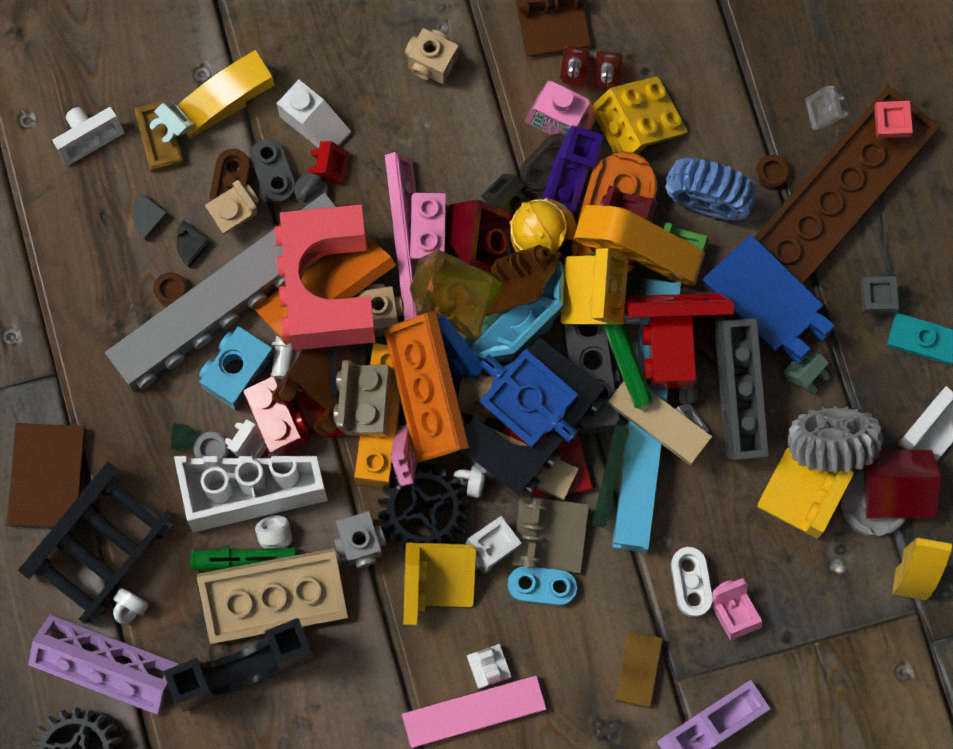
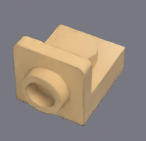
[205,180,259,235]

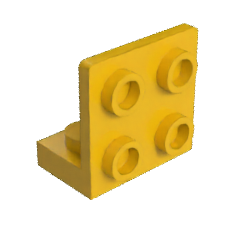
[592,76,687,155]
[560,249,628,325]
[757,447,854,539]
[403,543,476,625]

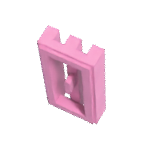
[390,423,417,486]

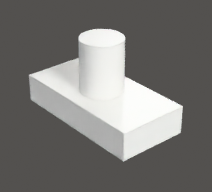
[52,107,125,166]

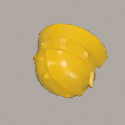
[509,198,577,255]

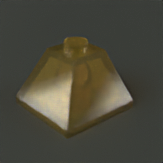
[410,249,495,339]

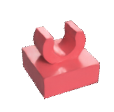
[874,101,913,138]

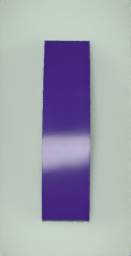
[542,125,604,264]

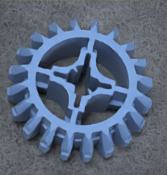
[665,157,757,221]

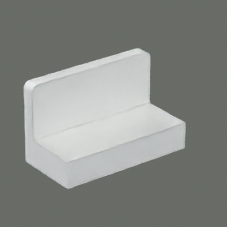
[898,386,953,462]

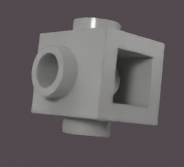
[334,511,386,569]

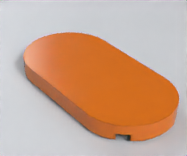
[571,151,657,275]

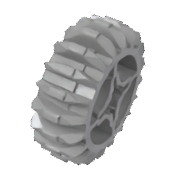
[788,406,883,474]

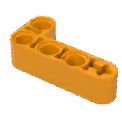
[573,205,705,286]

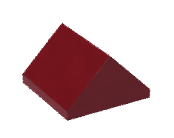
[864,450,941,519]

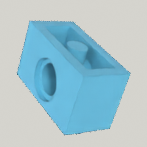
[199,326,274,411]

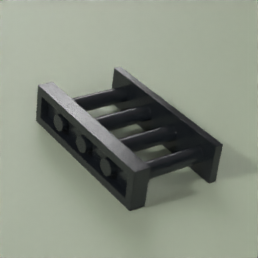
[18,461,173,623]

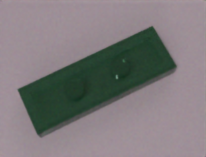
[592,420,629,528]

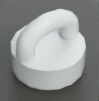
[453,466,486,498]
[255,515,292,548]
[113,588,149,624]

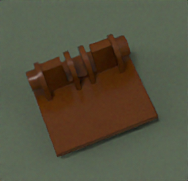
[516,0,591,57]
[485,245,562,316]

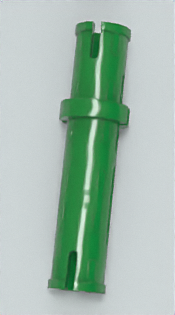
[191,545,296,571]

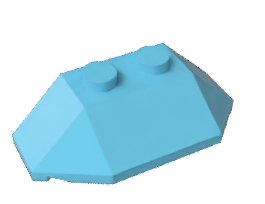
[463,261,564,361]

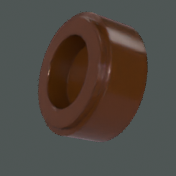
[755,155,790,190]
[153,272,188,307]

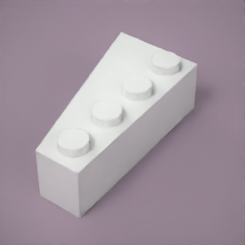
[174,456,328,533]

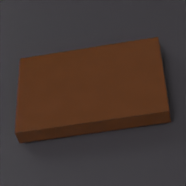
[7,423,86,530]

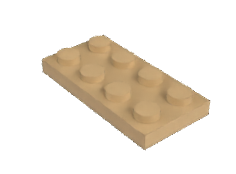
[197,548,348,644]

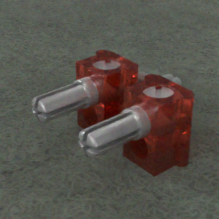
[560,46,623,90]

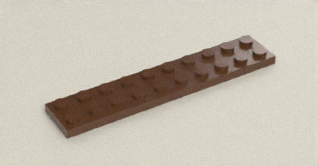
[692,85,940,367]

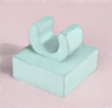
[149,101,195,142]

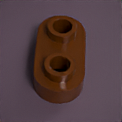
[210,149,250,202]

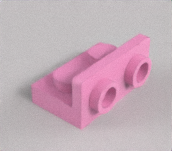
[410,193,446,269]

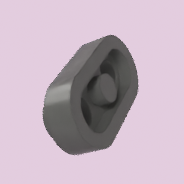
[251,139,295,205]

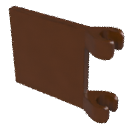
[272,347,370,436]

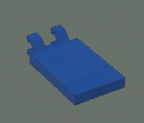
[702,234,834,365]

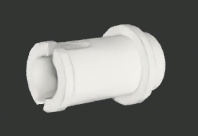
[270,336,295,379]

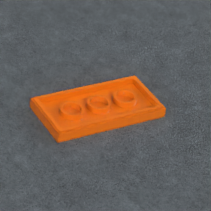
[254,233,396,345]
[384,311,469,463]

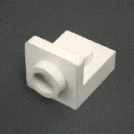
[466,516,522,574]

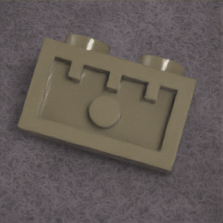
[333,360,392,436]

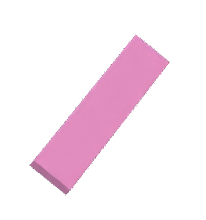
[402,675,546,749]

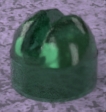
[170,423,195,451]

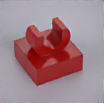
[308,141,350,184]

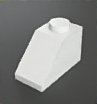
[277,79,351,148]

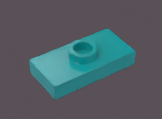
[886,312,953,366]

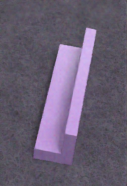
[28,615,178,715]

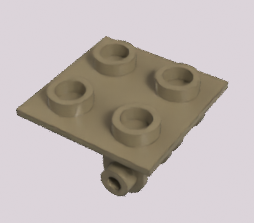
[512,496,589,573]

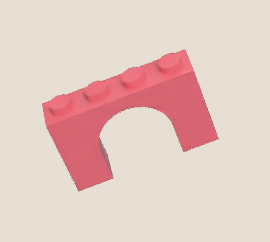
[275,204,375,351]

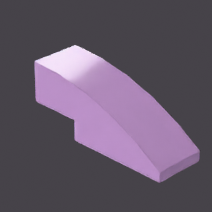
[657,680,770,749]

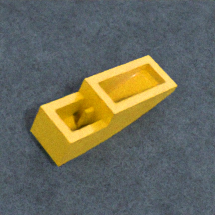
[177,50,274,139]
[892,538,952,600]

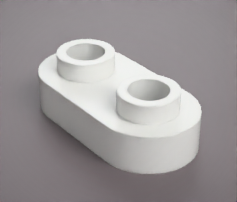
[670,547,713,617]

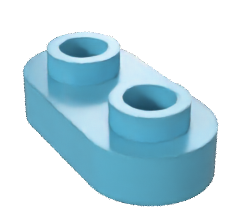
[508,567,577,606]

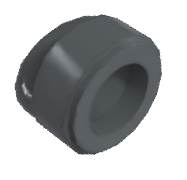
[294,174,328,207]

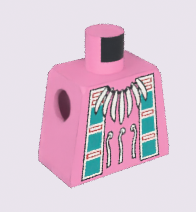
[525,81,596,141]

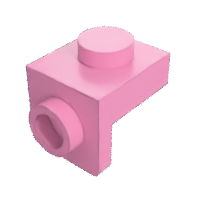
[712,578,762,640]

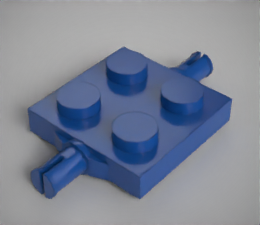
[479,349,579,449]

